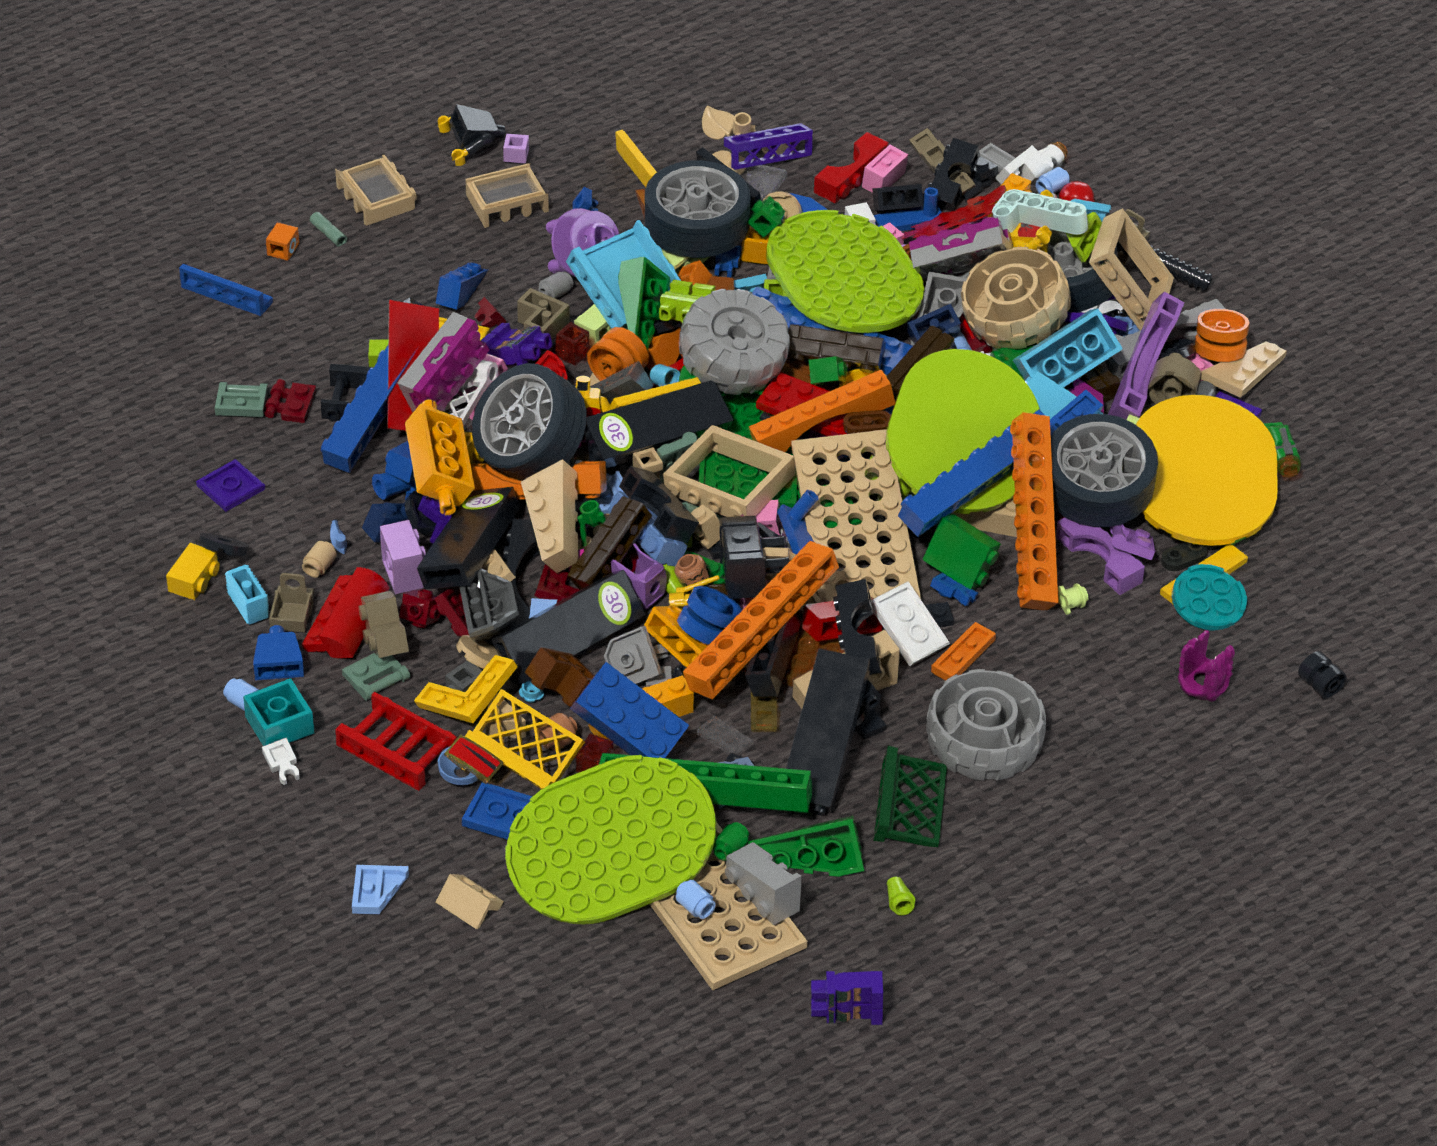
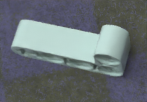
[992,189,1088,235]

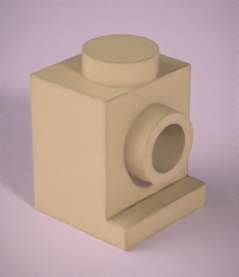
[691,504,720,549]

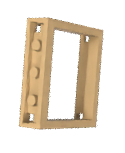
[1089,208,1174,331]
[663,425,795,517]

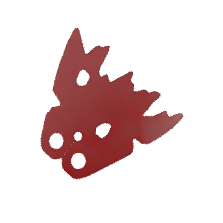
[903,185,1006,239]

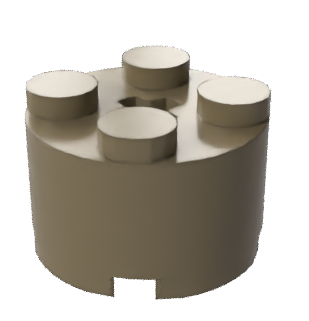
[1148,353,1201,404]

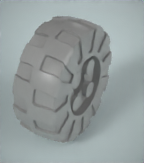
[679,289,790,395]
[926,669,1046,781]

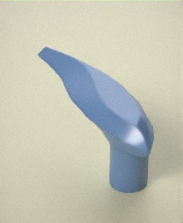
[330,520,347,554]

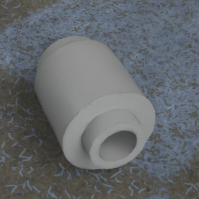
[539,272,573,299]

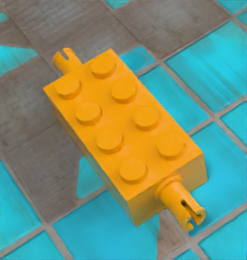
[405,399,475,515]

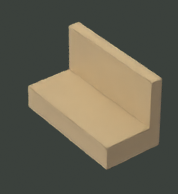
[436,874,504,929]

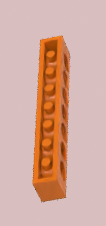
[1010,412,1058,610]
[683,541,839,699]

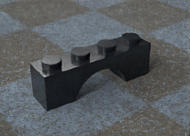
[619,466,699,543]
[833,579,882,675]

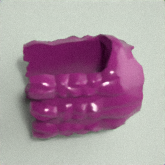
[1178,630,1235,702]

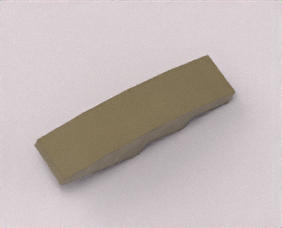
[909,128,975,195]

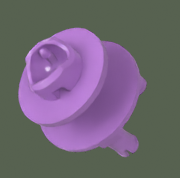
[546,208,619,277]

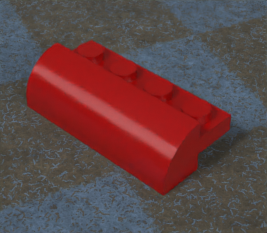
[302,567,390,658]

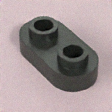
[1161,542,1207,571]

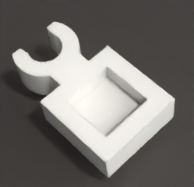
[262,738,300,785]

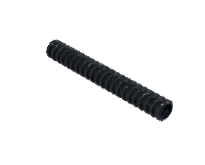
[1101,221,1213,292]

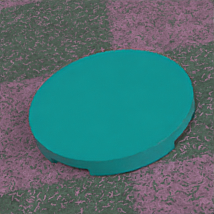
[1171,564,1247,630]

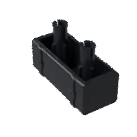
[719,516,789,599]

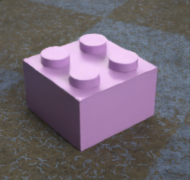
[380,520,426,594]

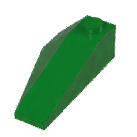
[618,256,670,350]
[748,816,864,877]

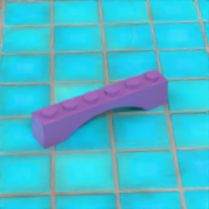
[1108,292,1184,419]

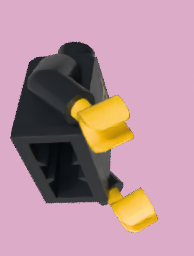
[437,104,505,166]

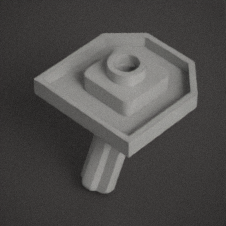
[604,626,669,685]

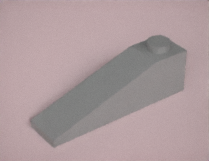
[910,272,967,346]

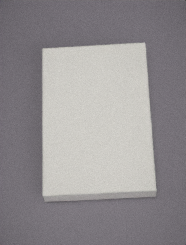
[871,582,950,666]

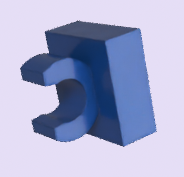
[573,187,598,211]

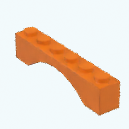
[647,260,712,371]
[749,369,895,452]
[470,461,607,499]

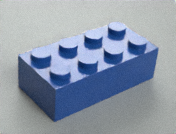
[570,662,689,758]

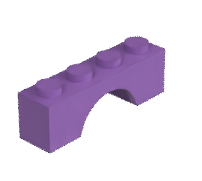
[1056,517,1145,595]

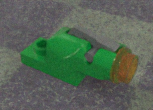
[1263,422,1301,478]

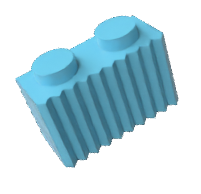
[225,565,269,625]

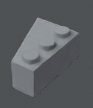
[725,842,802,925]

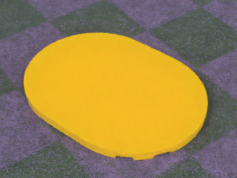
[1136,395,1277,546]

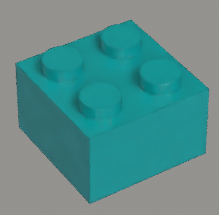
[243,678,314,746]

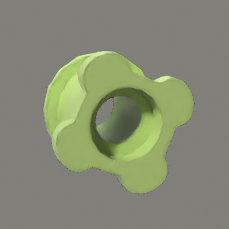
[1058,583,1088,615]

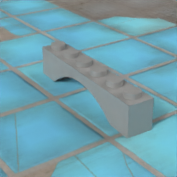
[1105,299,1225,378]

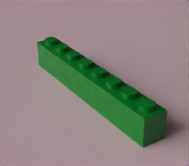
[599,753,812,812]

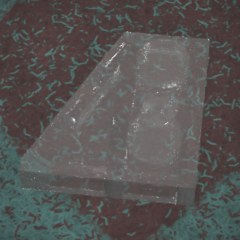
[746,165,787,201]

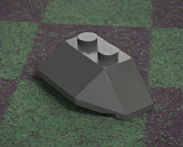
[459,568,519,642]

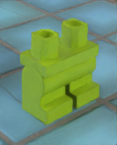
[659,280,715,323]

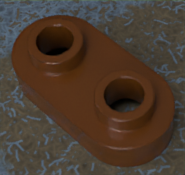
[843,410,891,434]

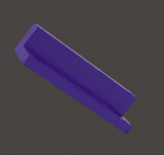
[724,123,813,170]

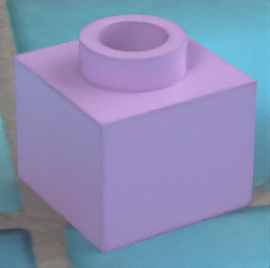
[503,134,529,163]

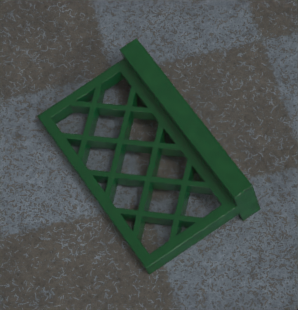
[873,746,947,847]

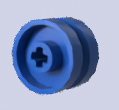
[677,586,742,645]

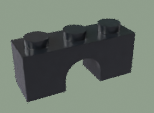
[927,138,980,211]

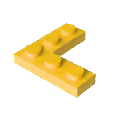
[414,655,518,723]

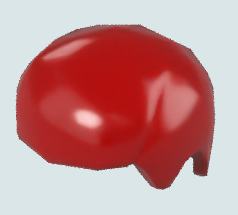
[1059,181,1095,202]

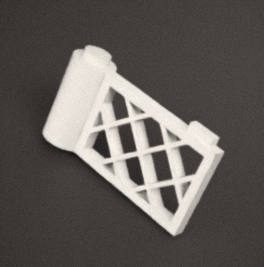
[444,360,498,427]

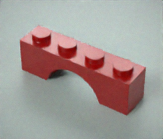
[814,132,889,204]

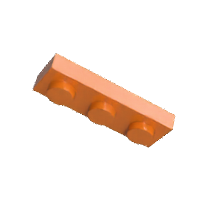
[931,622,996,680]

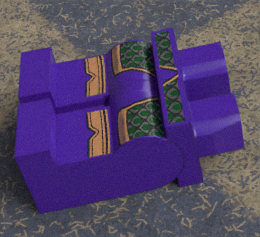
[480,323,552,366]
[811,971,883,1025]

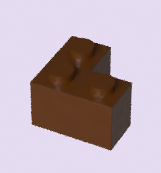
[525,647,595,707]

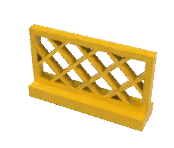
[464,689,585,789]

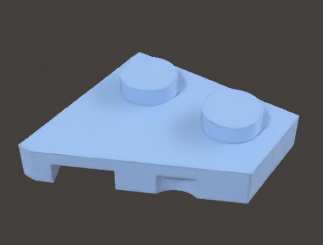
[352,865,409,914]

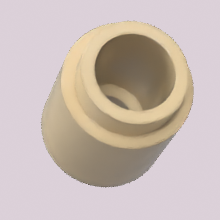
[302,541,337,578]

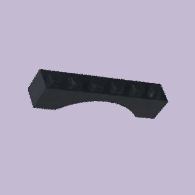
[499,519,540,635]

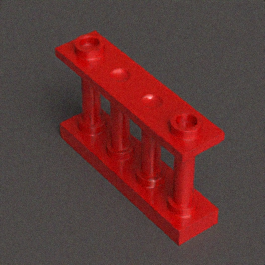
[335,692,457,791]

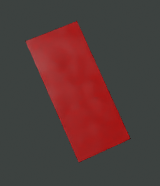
[388,300,439,431]

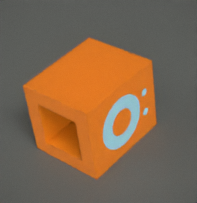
[266,222,299,260]

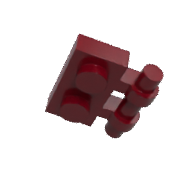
[265,379,316,423]

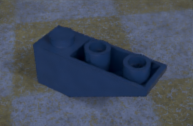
[362,502,415,542]

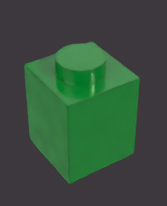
[809,356,847,386]

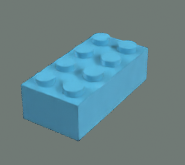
[1013,308,1123,387]

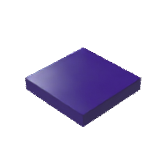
[196,459,265,512]

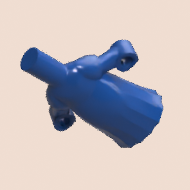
[372,473,416,500]

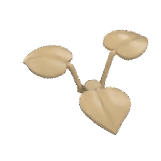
[702,106,800,175]

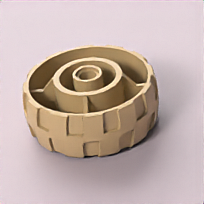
[961,247,1071,350]

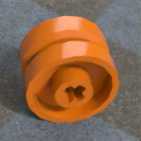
[1195,309,1249,362]
[587,327,649,381]

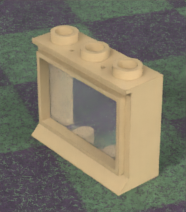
[335,155,417,226]
[466,163,549,228]

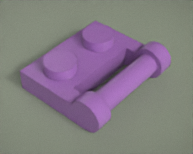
[1110,524,1155,560]

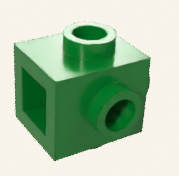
[748,196,786,238]

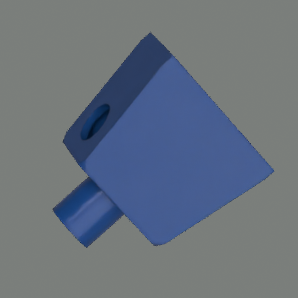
[253,625,304,680]

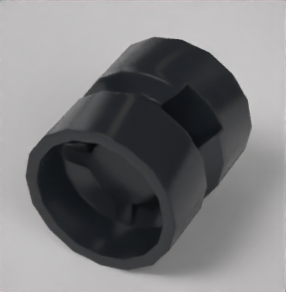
[1298,651,1347,699]

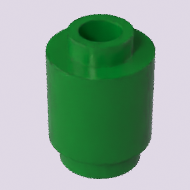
[713,822,749,861]

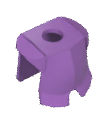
[611,544,667,610]

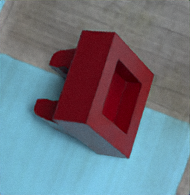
[474,297,507,328]

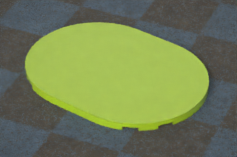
[766,210,924,333]
[886,349,1039,514]
[505,755,716,925]

